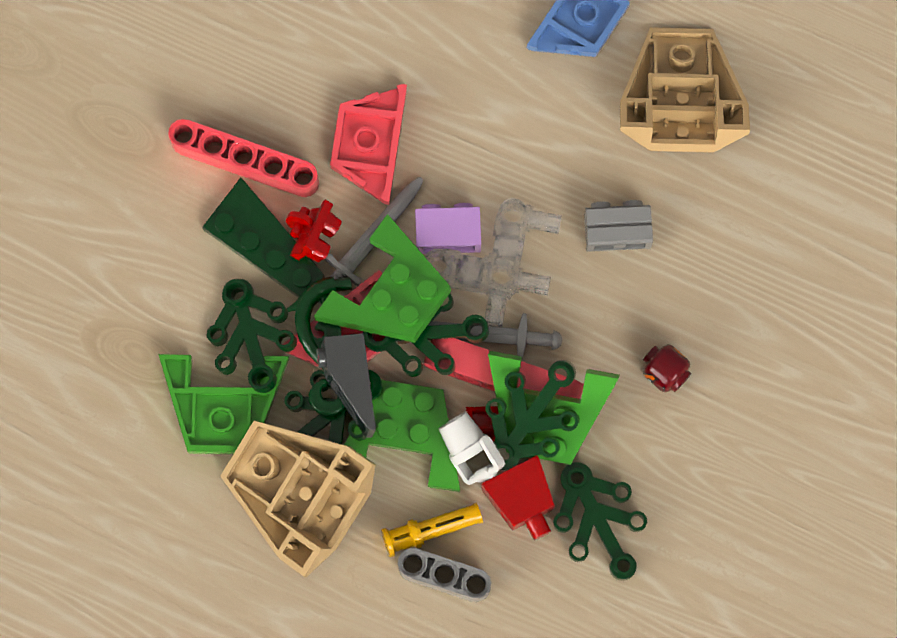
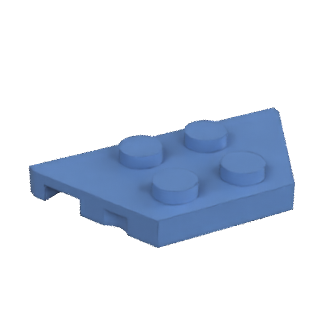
[527,0,630,57]

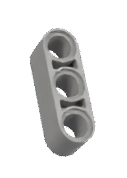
[398,548,491,602]

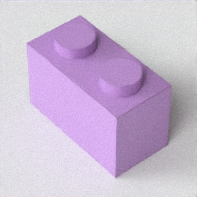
[415,203,481,254]

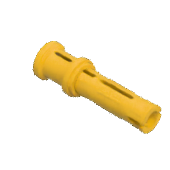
[381,503,483,557]

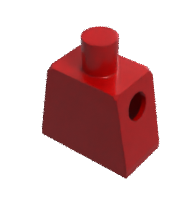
[481,455,554,541]

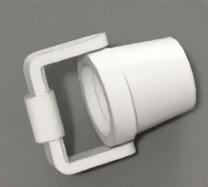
[438,412,505,485]

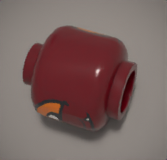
[643,344,692,392]

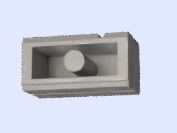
[584,200,653,252]

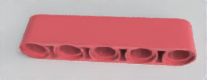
[168,119,319,197]
[423,338,584,399]

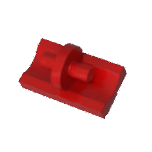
[286,199,342,262]

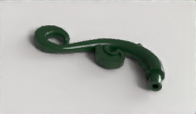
[287,276,352,416]

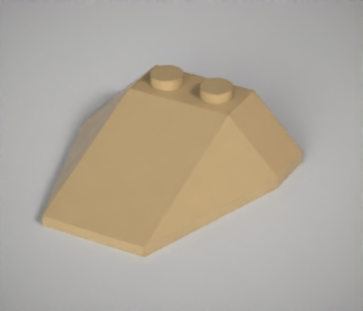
[620,28,750,152]
[221,421,376,577]

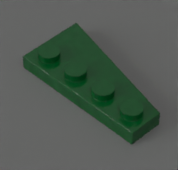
[202,177,325,298]

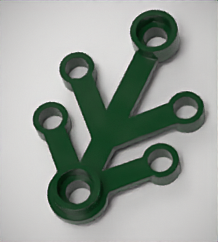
[206,279,297,393]
[363,294,490,377]
[486,360,580,470]
[284,370,383,444]
[553,462,647,581]

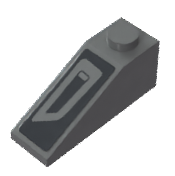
[317,333,376,438]

